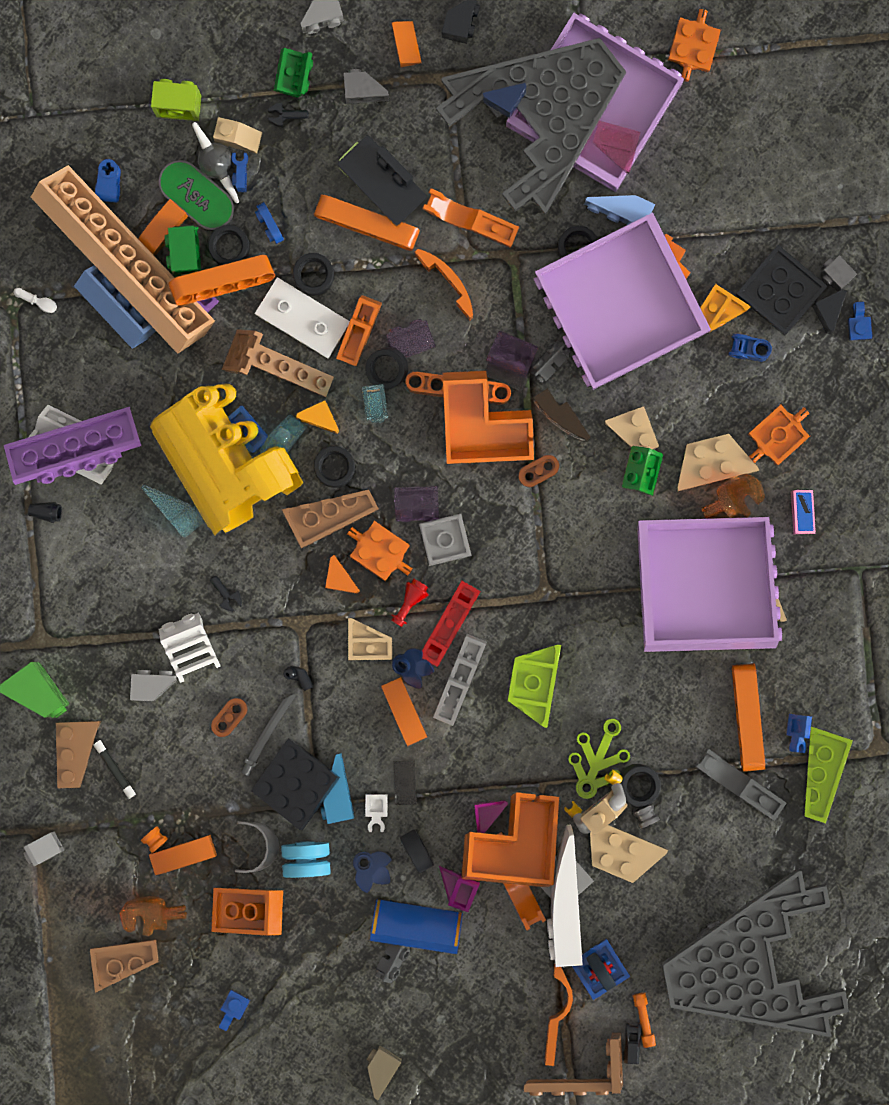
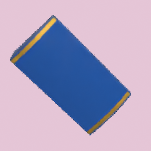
[370,900,463,954]

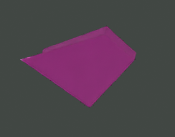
[474,800,508,833]
[439,866,480,912]

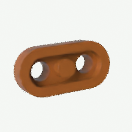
[518,455,559,488]
[211,698,248,737]

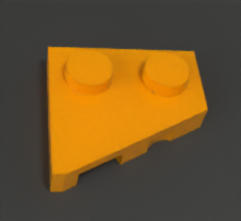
[700,284,750,333]

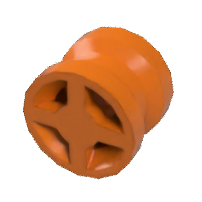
[141,826,168,853]

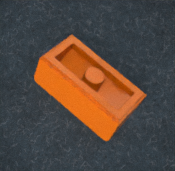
[392,21,422,67]

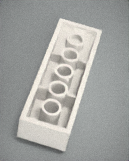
[547,825,582,967]

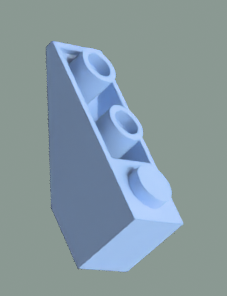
[584,195,655,226]

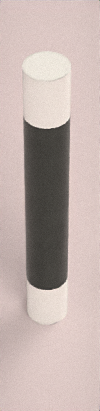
[93,740,136,799]

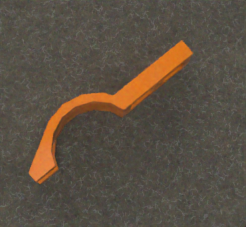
[422,188,519,248]
[497,832,546,931]
[544,963,573,1066]

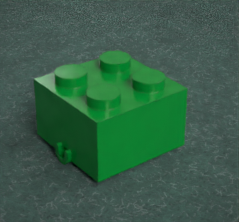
[165,226,201,277]

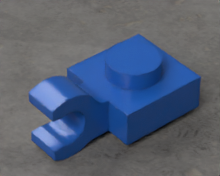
[231,153,249,192]
[848,302,872,341]
[787,714,812,753]
[219,990,250,1031]

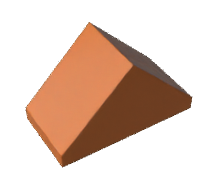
[325,555,360,594]

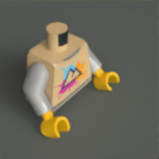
[564,770,628,835]

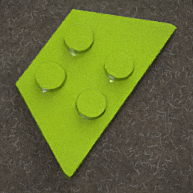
[508,645,561,728]

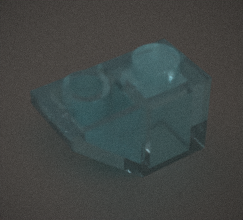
[259,414,307,453]

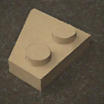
[604,406,659,449]
[348,618,392,660]

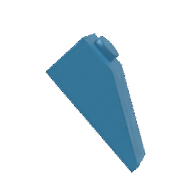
[321,753,355,824]

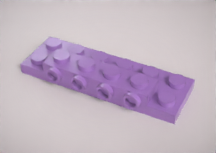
[4,407,141,485]

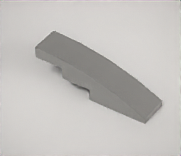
[433,634,487,726]

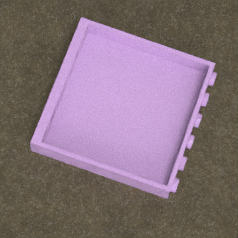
[506,13,684,192]
[533,213,711,390]
[637,517,782,652]

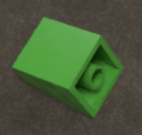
[0,662,69,718]

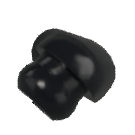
[283,666,314,691]

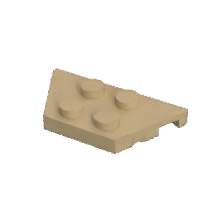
[677,434,759,491]
[590,825,668,883]

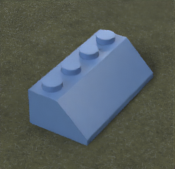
[74,265,156,349]

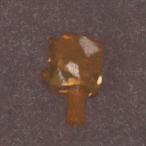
[701,473,765,519]
[120,896,187,936]

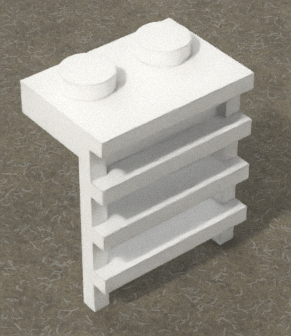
[159,613,220,683]

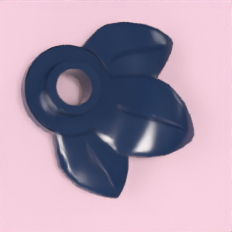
[392,648,434,689]
[353,851,392,893]

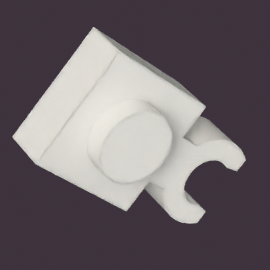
[365,794,388,832]

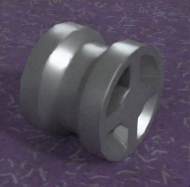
[633,804,660,829]

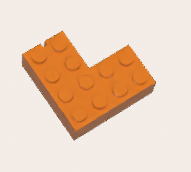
[443,371,534,464]
[462,792,559,888]

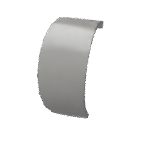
[234,821,279,873]

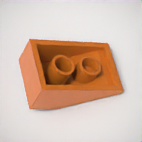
[212,888,283,936]

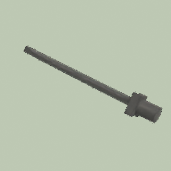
[241,694,296,776]

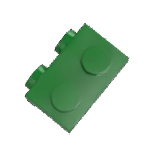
[273,48,313,97]

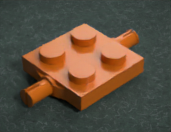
[668,9,721,82]
[748,405,810,466]
[347,521,413,581]

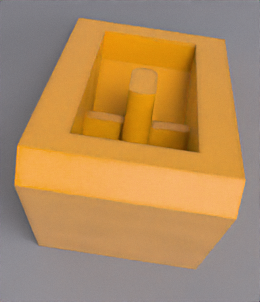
[296,401,339,434]

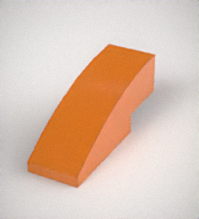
[138,199,188,257]
[336,295,382,366]
[381,677,427,746]
[149,835,217,875]

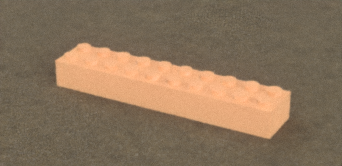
[31,165,215,354]

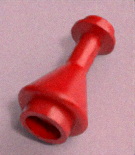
[391,579,429,627]

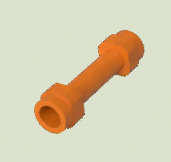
[633,992,656,1048]

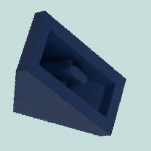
[483,83,526,118]

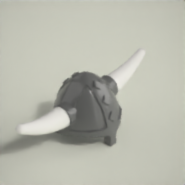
[192,122,239,203]

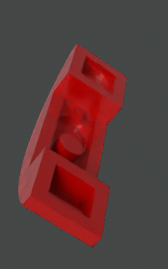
[422,581,481,667]

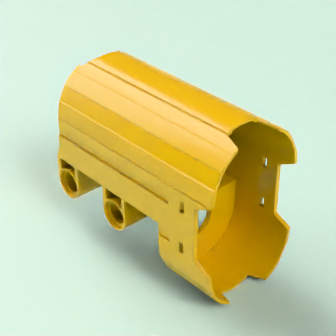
[150,384,303,536]

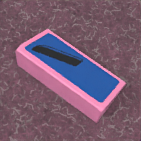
[791,490,815,535]

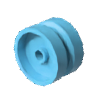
[281,841,331,878]

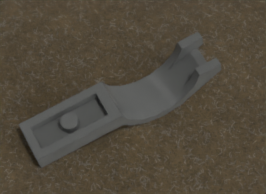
[695,748,786,821]

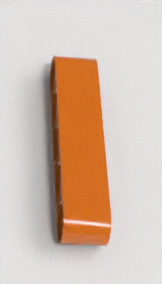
[314,195,420,251]
[168,255,275,306]
[406,372,511,405]
[732,663,765,772]

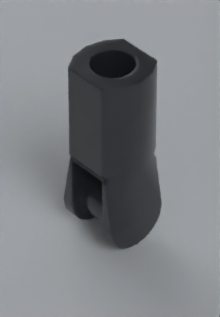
[624,1023,641,1064]

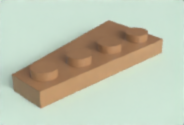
[282,490,379,548]

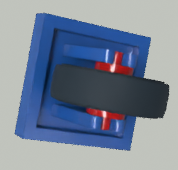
[572,939,630,1000]

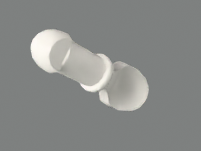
[14,288,57,313]

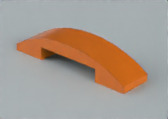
[415,249,473,321]

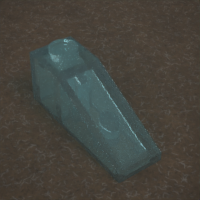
[362,384,389,423]
[141,485,205,538]

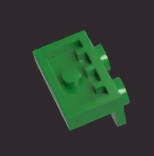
[622,446,663,496]

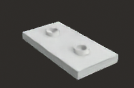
[255,277,350,359]

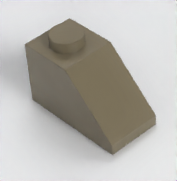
[366,1045,402,1100]

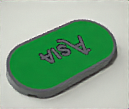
[158,160,234,231]

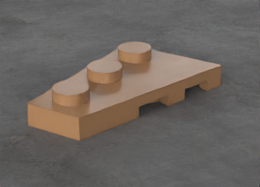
[56,721,101,788]
[90,939,159,993]

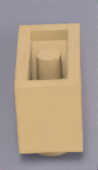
[213,117,262,154]

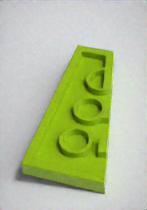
[805,727,853,824]

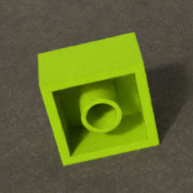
[151,79,201,121]

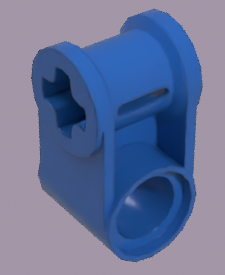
[95,159,121,203]
[728,334,772,362]

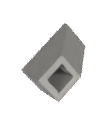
[301,0,344,34]
[130,670,178,701]
[24,831,64,866]

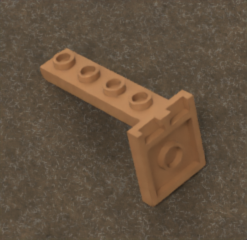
[222,329,334,397]
[524,1033,623,1096]

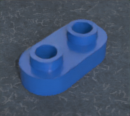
[255,202,284,244]

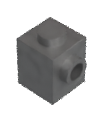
[820,255,857,292]

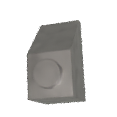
[344,69,389,104]

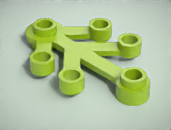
[568,719,630,799]

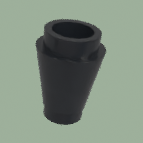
[28,502,62,523]

